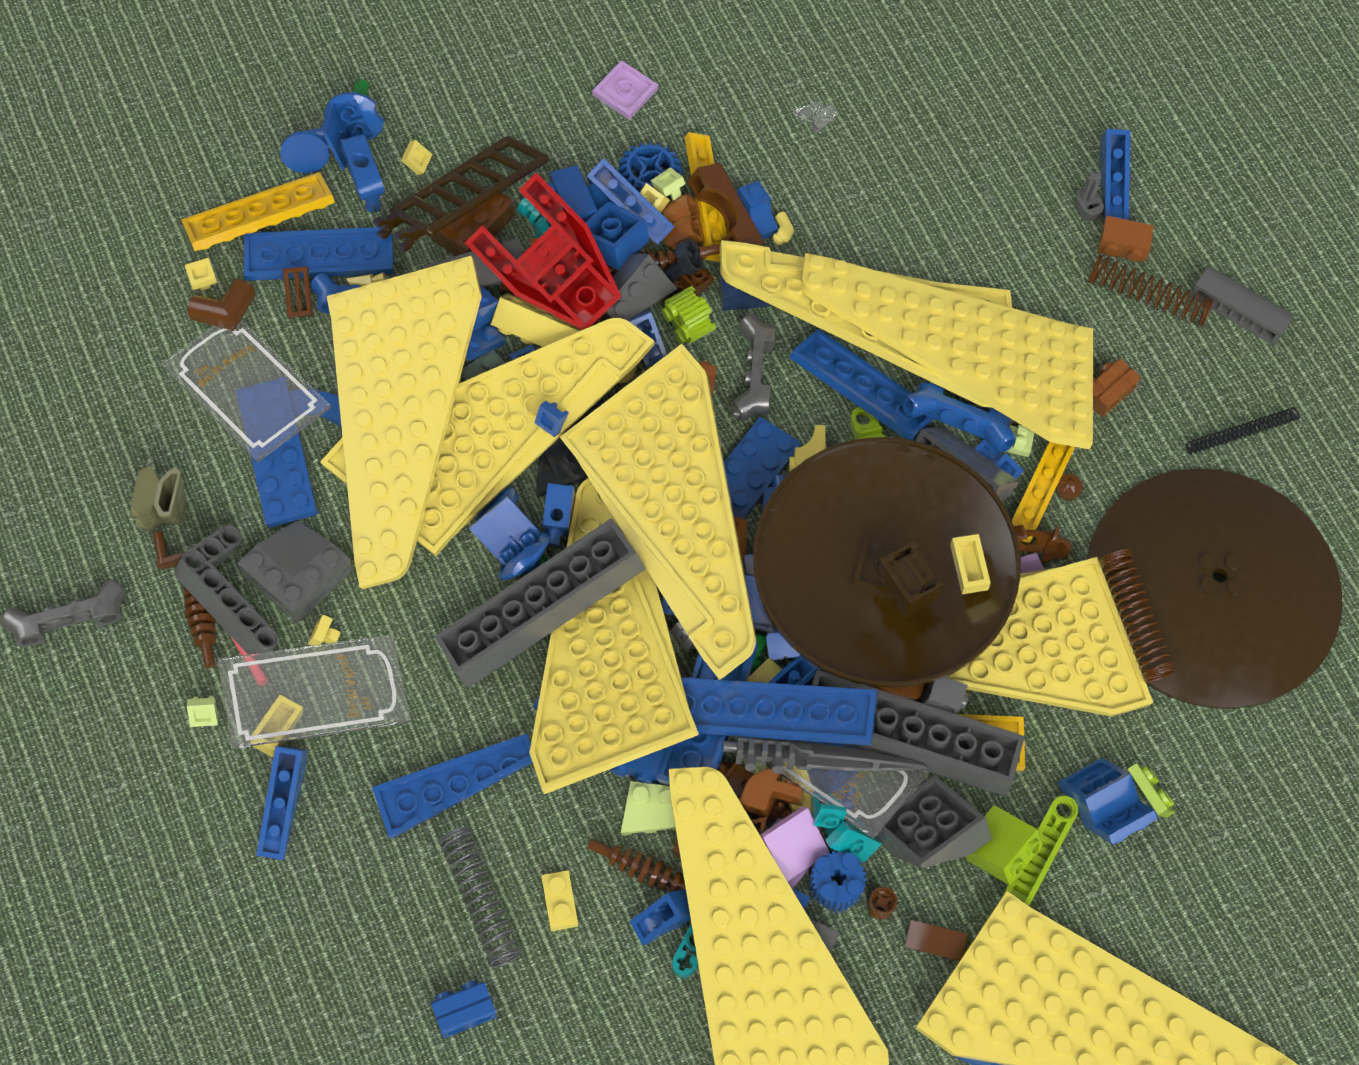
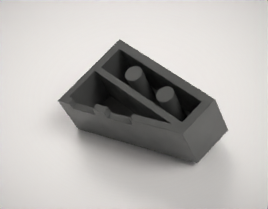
[599,254,677,322]

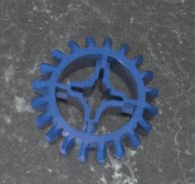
[618,140,683,198]

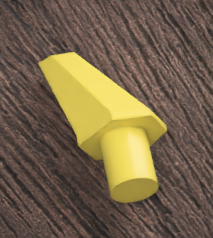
[346,273,387,286]

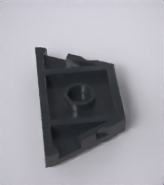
[536,435,588,498]

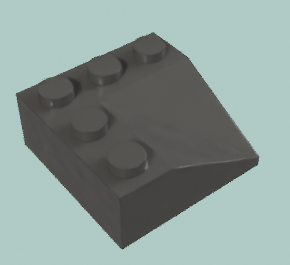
[237,521,353,624]
[871,775,992,869]

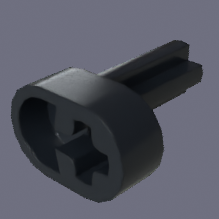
[662,239,703,282]

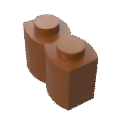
[662,194,703,250]

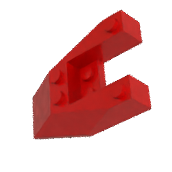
[465,173,622,330]

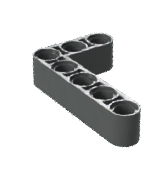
[174,525,278,660]

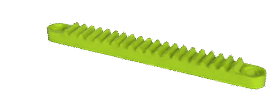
[998,796,1078,906]

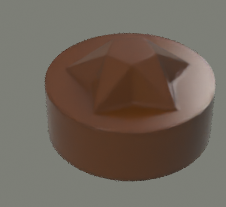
[1056,474,1083,501]

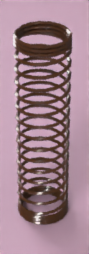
[1099,549,1176,682]

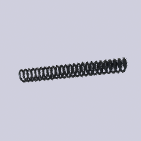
[1186,407,1300,455]

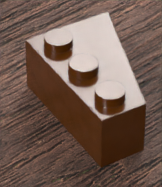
[429,192,515,256]

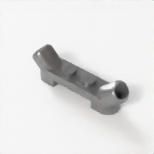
[731,314,775,421]
[1,580,126,647]

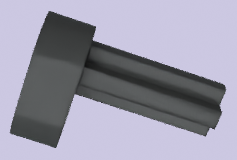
[1074,171,1104,221]

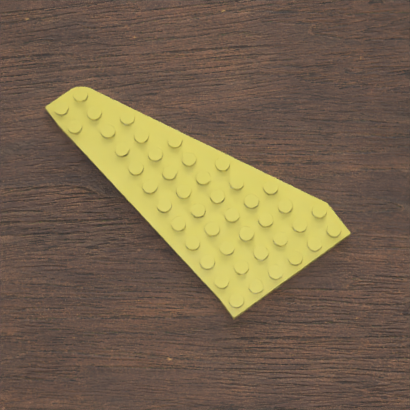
[720,240,1012,408]
[320,318,655,556]
[560,344,756,680]
[529,478,699,794]
[946,557,1153,717]
[669,767,889,1065]
[915,891,1298,1065]

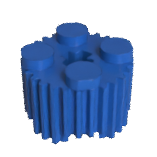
[808,851,866,913]

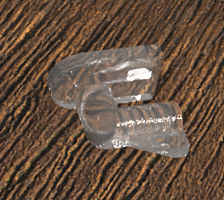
[794,101,837,133]

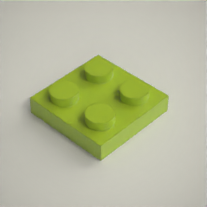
[1128,763,1175,818]

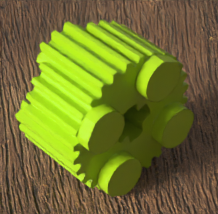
[661,286,716,344]

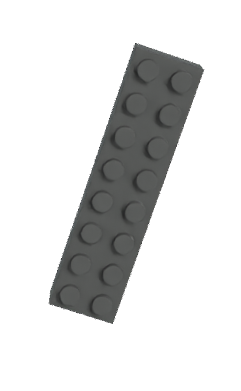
[434,518,646,688]
[812,670,1025,797]

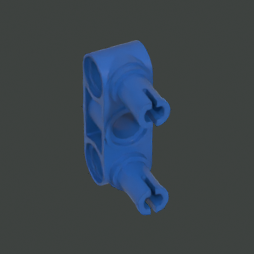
[340,133,385,212]

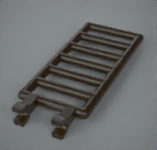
[372,136,549,252]

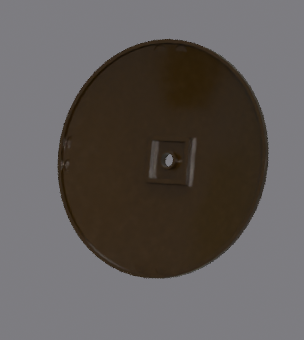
[753,437,1021,688]
[1086,469,1342,709]

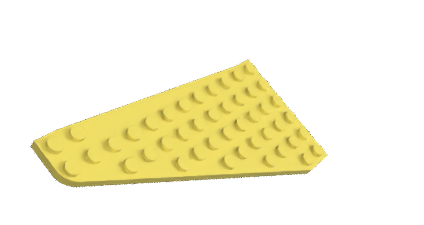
[801,253,1093,450]
[327,256,482,589]

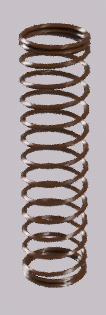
[1088,254,1214,327]

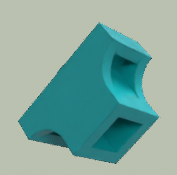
[825,814,882,863]

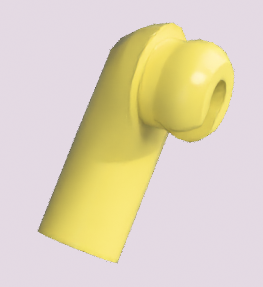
[773,212,794,245]

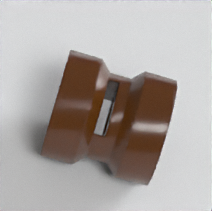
[867,887,897,921]

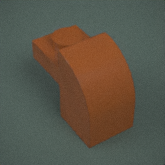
[740,769,805,818]

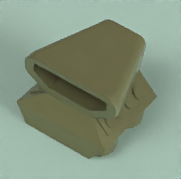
[131,465,187,533]

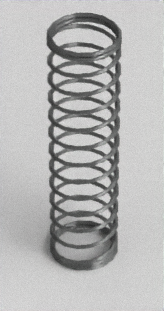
[439,827,522,968]

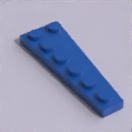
[372,734,533,839]

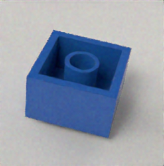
[585,202,649,270]

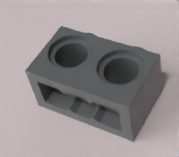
[920,677,969,714]

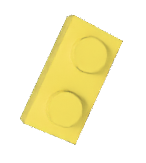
[541,870,578,931]

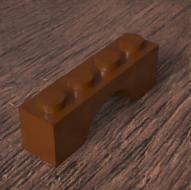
[687,162,765,246]

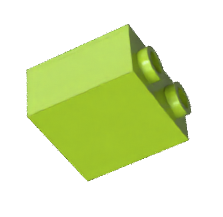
[966,805,1043,885]

